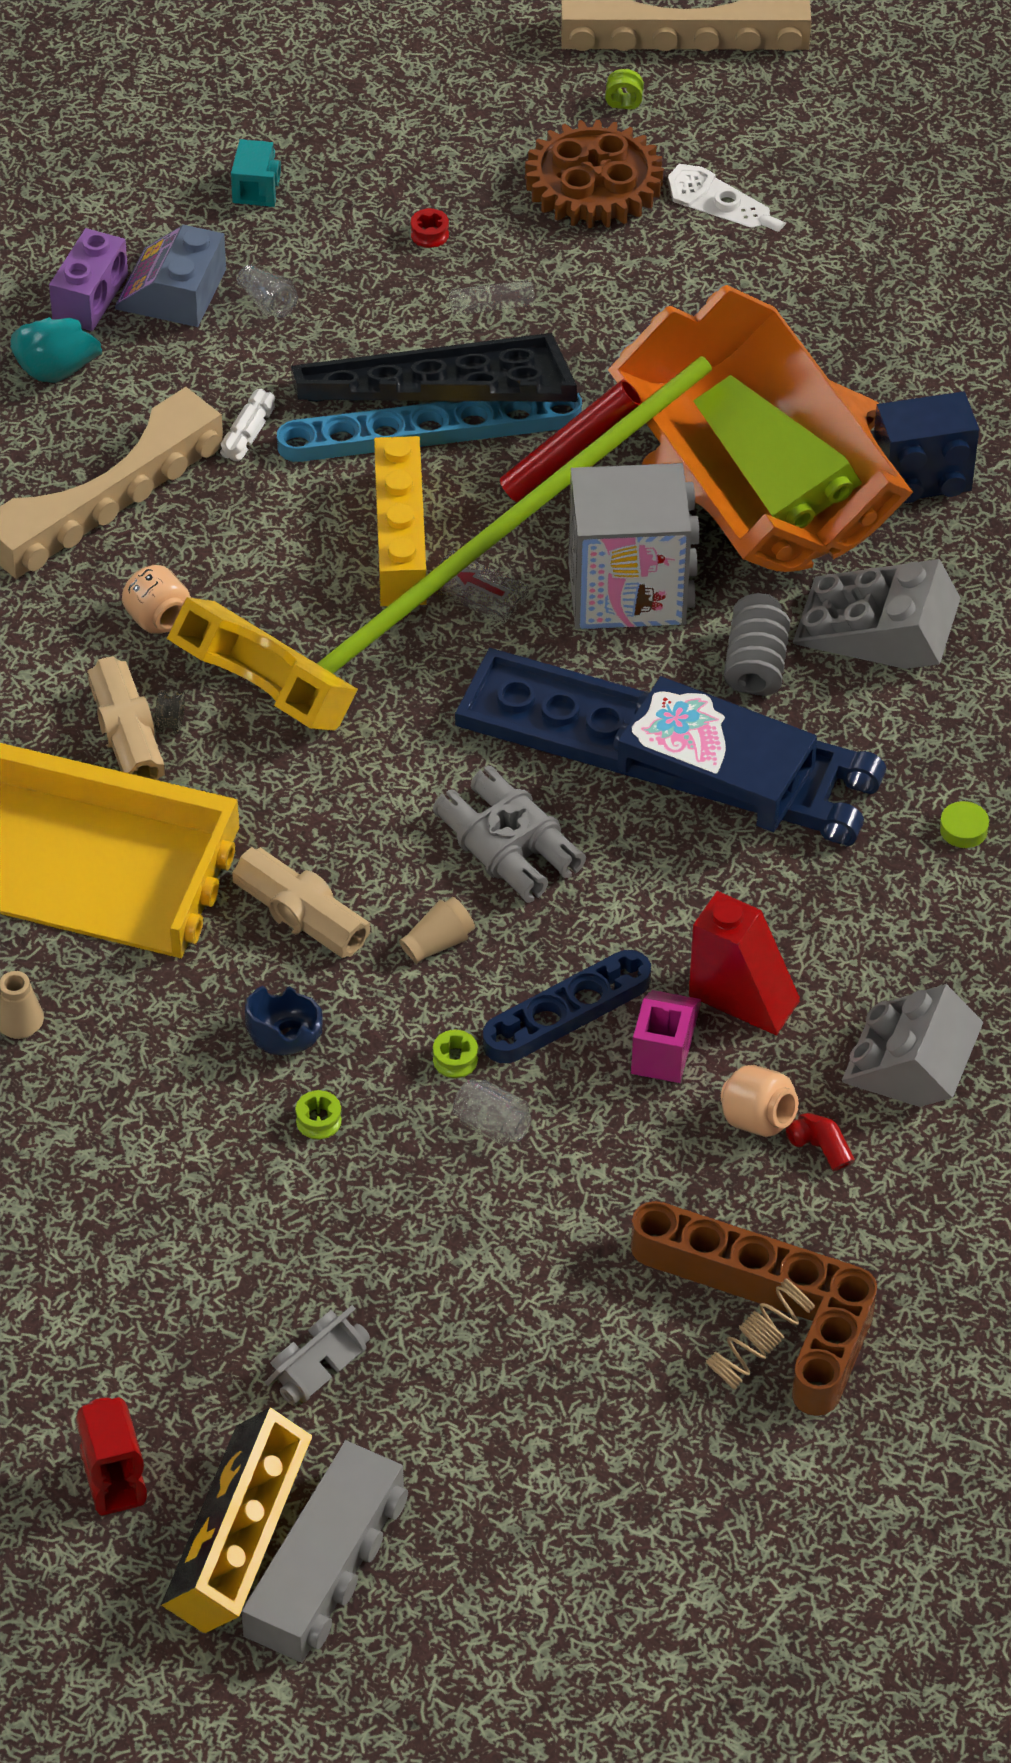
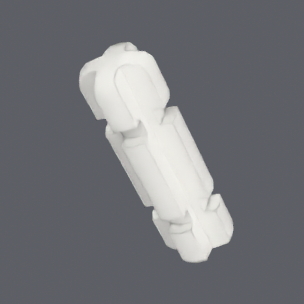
[220,389,275,461]

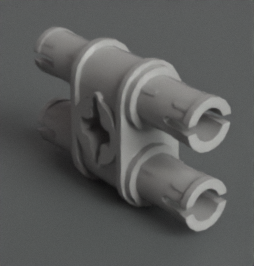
[433,766,586,903]

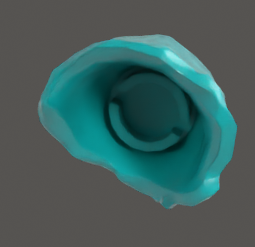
[10,317,102,383]

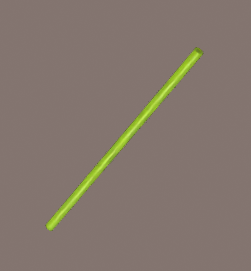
[317,356,712,674]

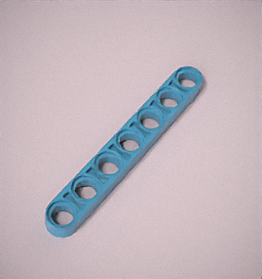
[277,393,582,462]

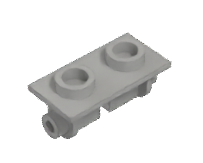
[264,1305,370,1405]

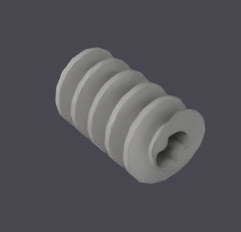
[723,593,791,696]

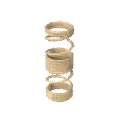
[706,1279,815,1389]

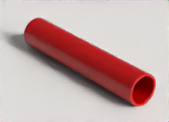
[500,379,642,502]

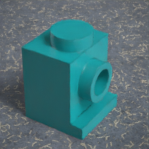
[231,139,281,207]

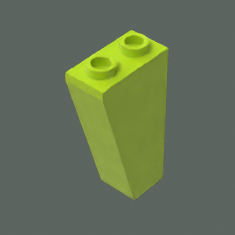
[693,375,862,528]

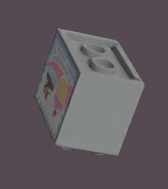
[568,463,699,629]

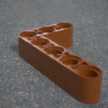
[631,1201,877,1416]

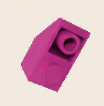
[631,990,701,1083]

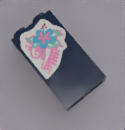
[613,676,817,833]

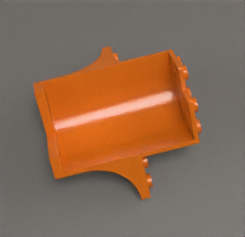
[608,285,913,572]

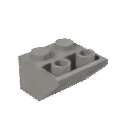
[842,984,983,1107]

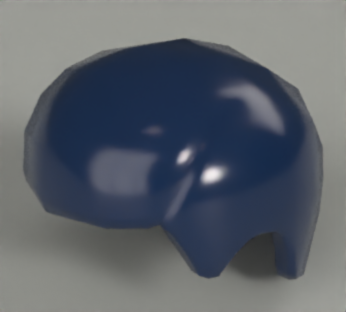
[245,986,323,1056]

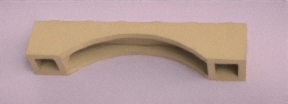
[561,0,811,51]
[0,387,223,579]

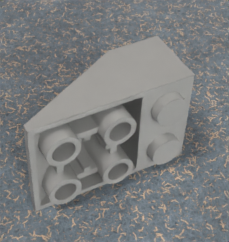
[793,559,961,669]

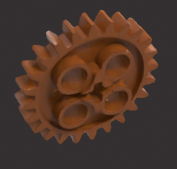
[525,119,664,228]

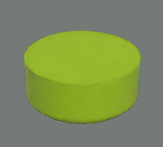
[940,801,989,848]

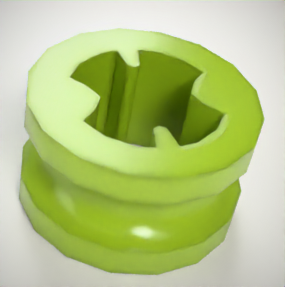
[605,69,644,109]
[433,1029,478,1078]
[295,1090,342,1140]

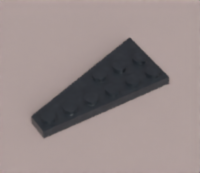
[291,333,578,403]

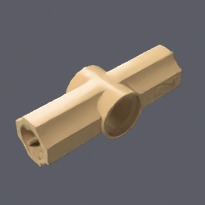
[87,656,165,780]
[232,847,370,958]

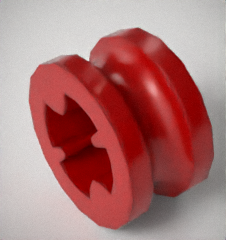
[410,208,449,248]

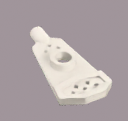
[668,164,786,232]

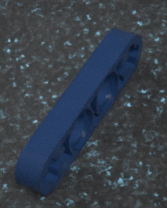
[483,950,651,1063]

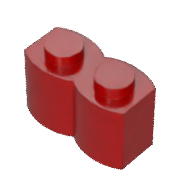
[76,1397,147,1516]

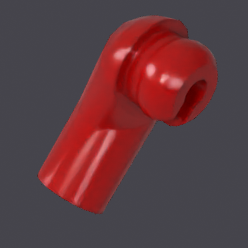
[786,1113,855,1172]

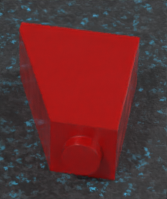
[689,891,800,1036]

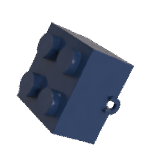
[871,391,980,503]

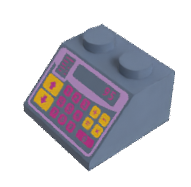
[115,225,226,327]

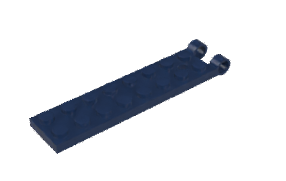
[455,647,886,846]

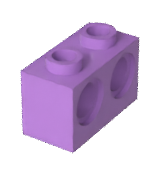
[49,228,128,331]

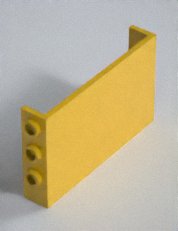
[0,743,239,959]

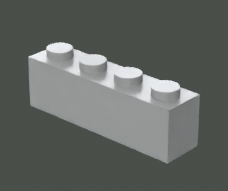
[241,1440,408,1663]

